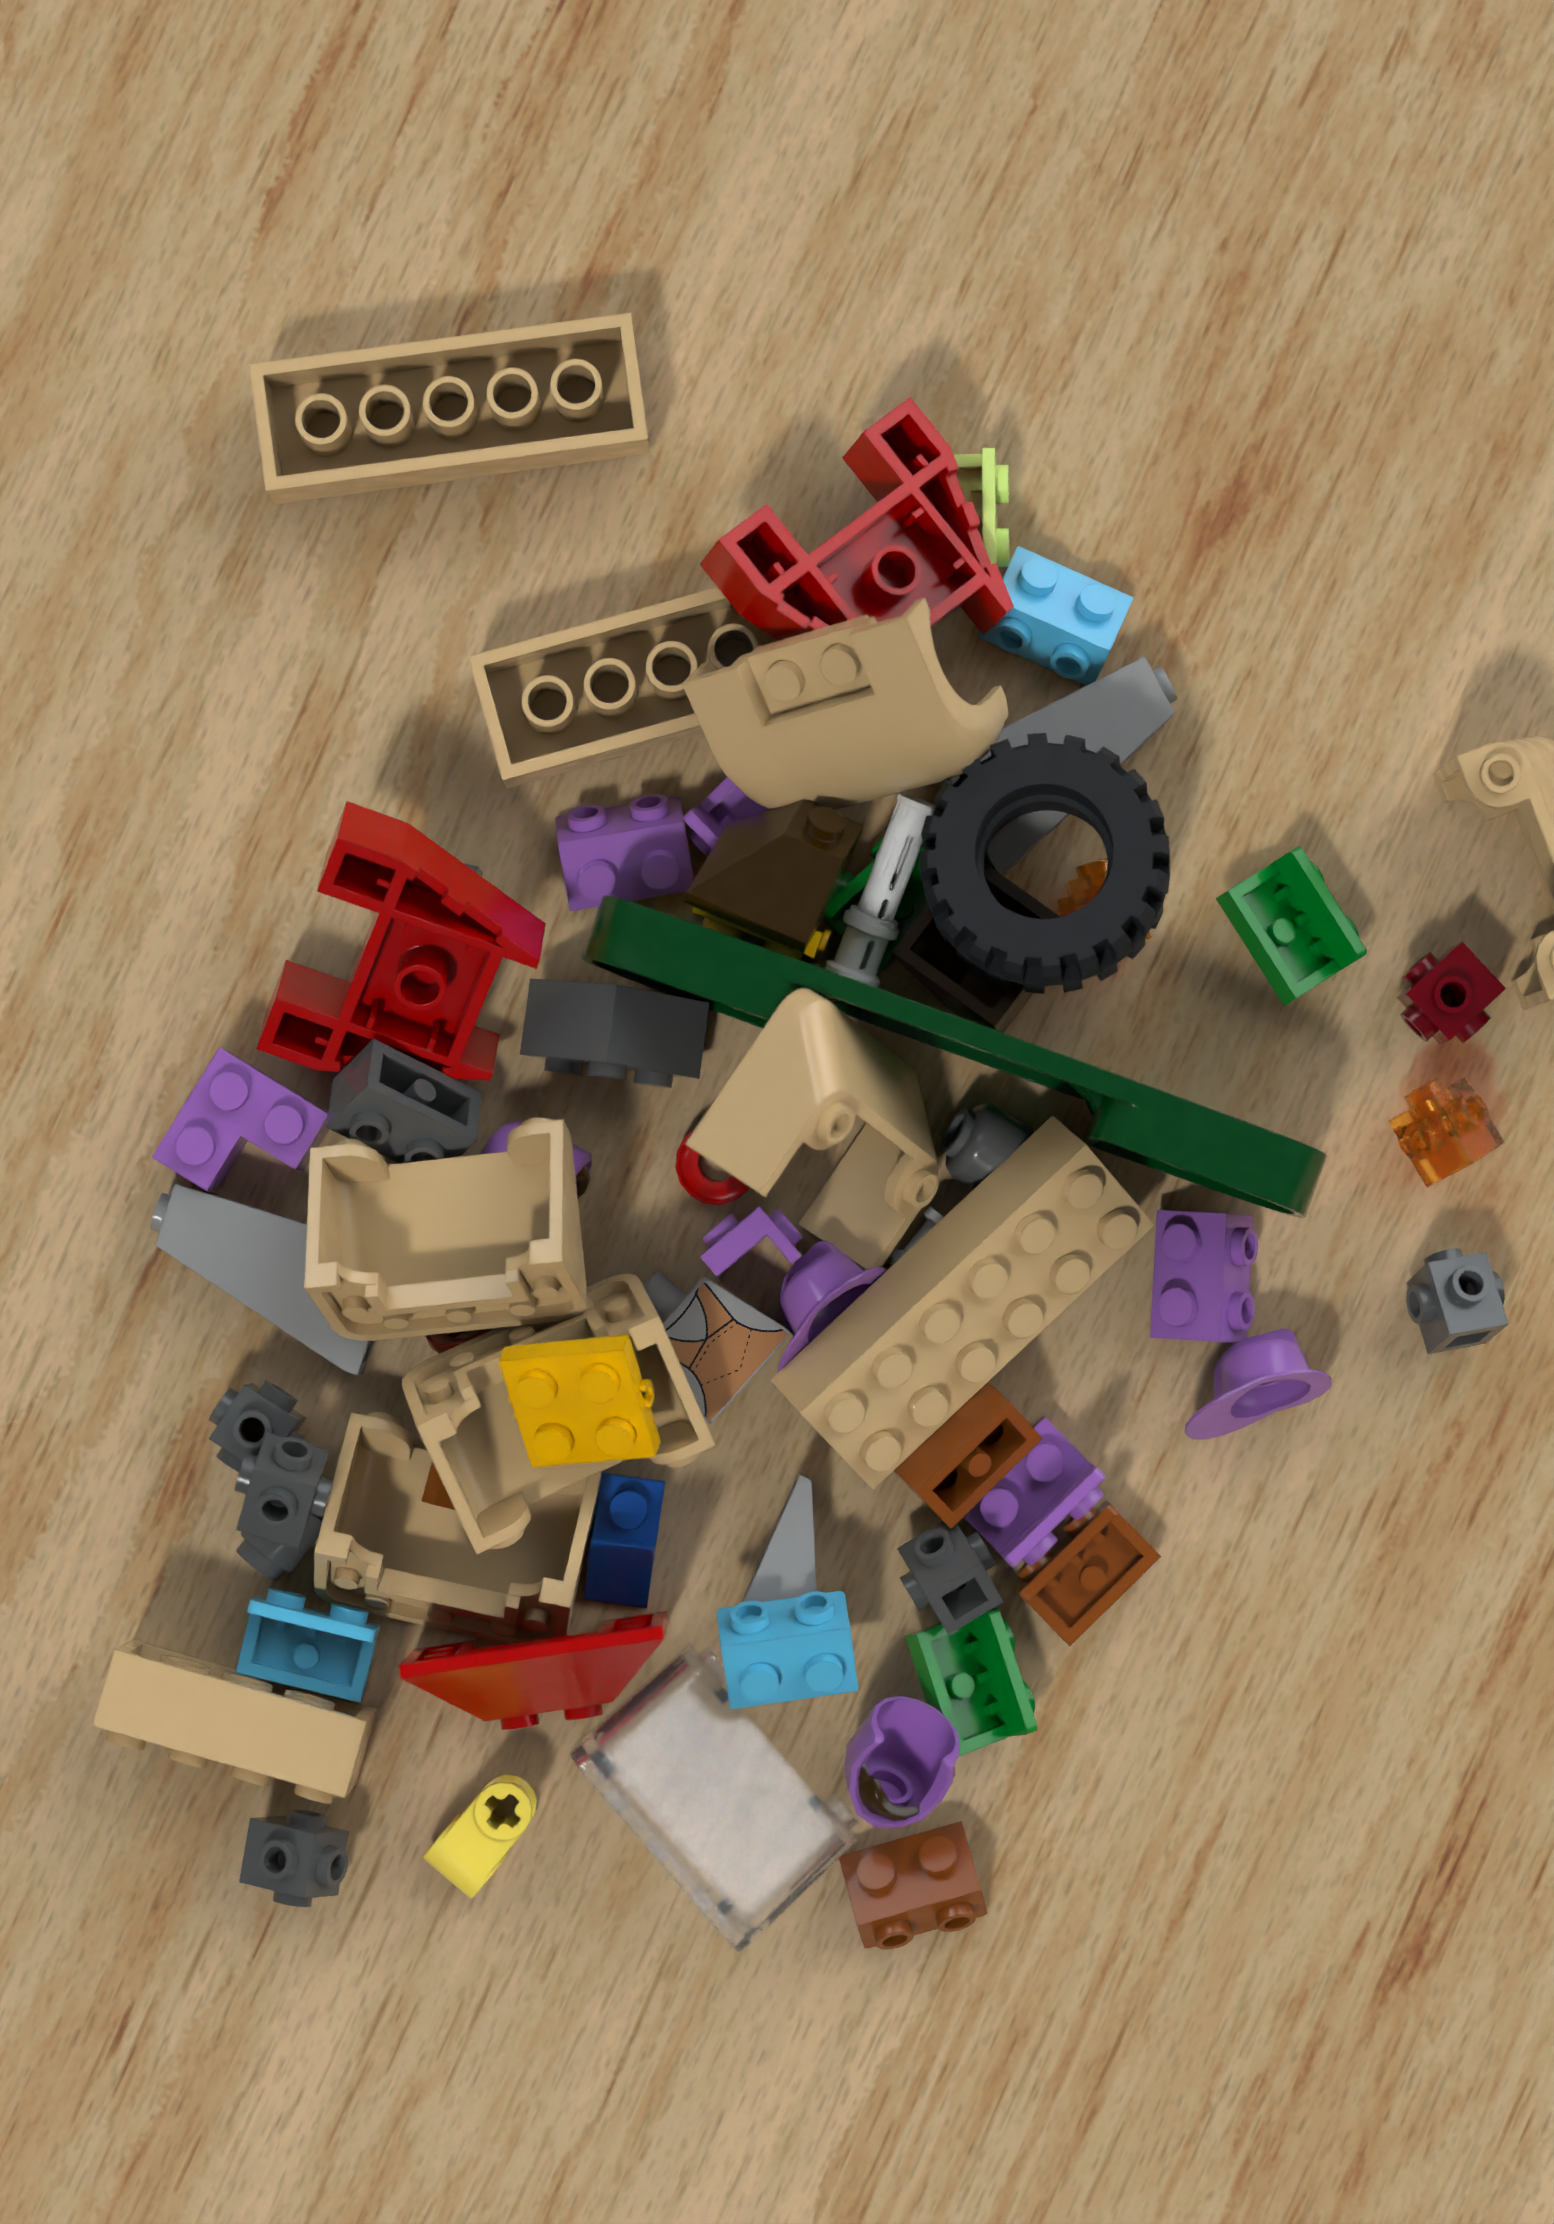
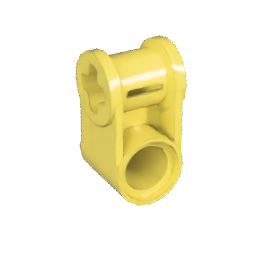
[422,1773,538,1899]

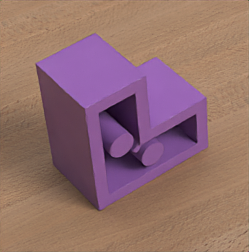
[152,1047,329,1192]

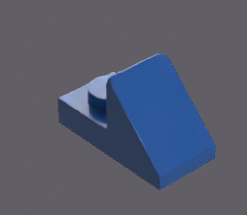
[584,1472,666,1608]

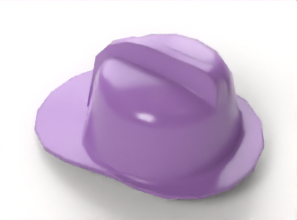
[777,1241,886,1372]
[1185,1329,1332,1440]

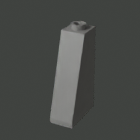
[944,656,1177,876]
[151,1184,374,1375]

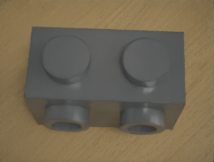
[326,1039,482,1163]

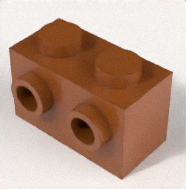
[894,1382,1043,1529]

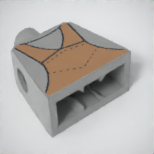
[644,1271,792,1425]

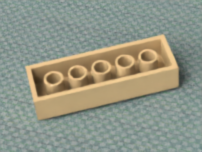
[249,313,650,505]
[468,587,777,789]
[770,1115,1154,1490]

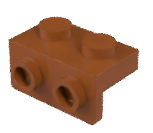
[1014,1500,1161,1646]
[838,1821,987,1950]

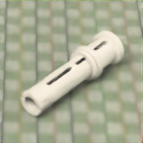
[824,793,936,988]

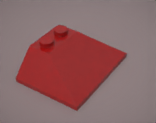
[399,1611,669,1730]

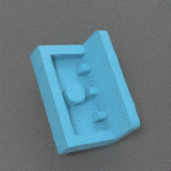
[979,546,1134,686]
[235,1588,381,1703]
[717,1591,859,1710]

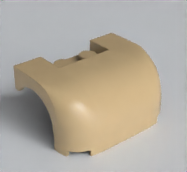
[682,598,1009,810]

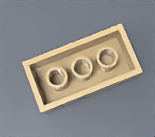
[92,1639,378,1804]

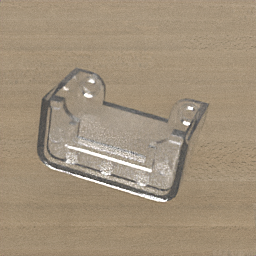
[570,1643,859,1952]

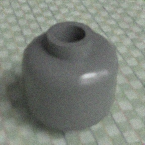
[940,1103,1034,1188]

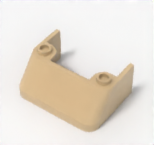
[686,988,939,1270]

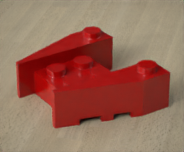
[700,397,1014,641]
[256,801,546,1081]

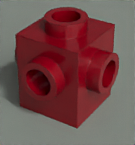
[1397,941,1506,1044]

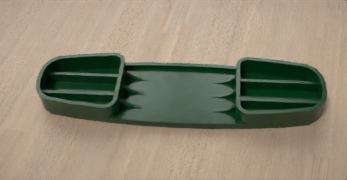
[581,895,1327,1218]

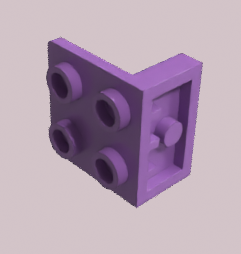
[964,1416,1106,1568]

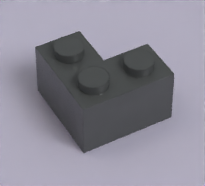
[520,979,709,1088]

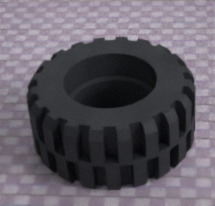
[919,733,1170,994]

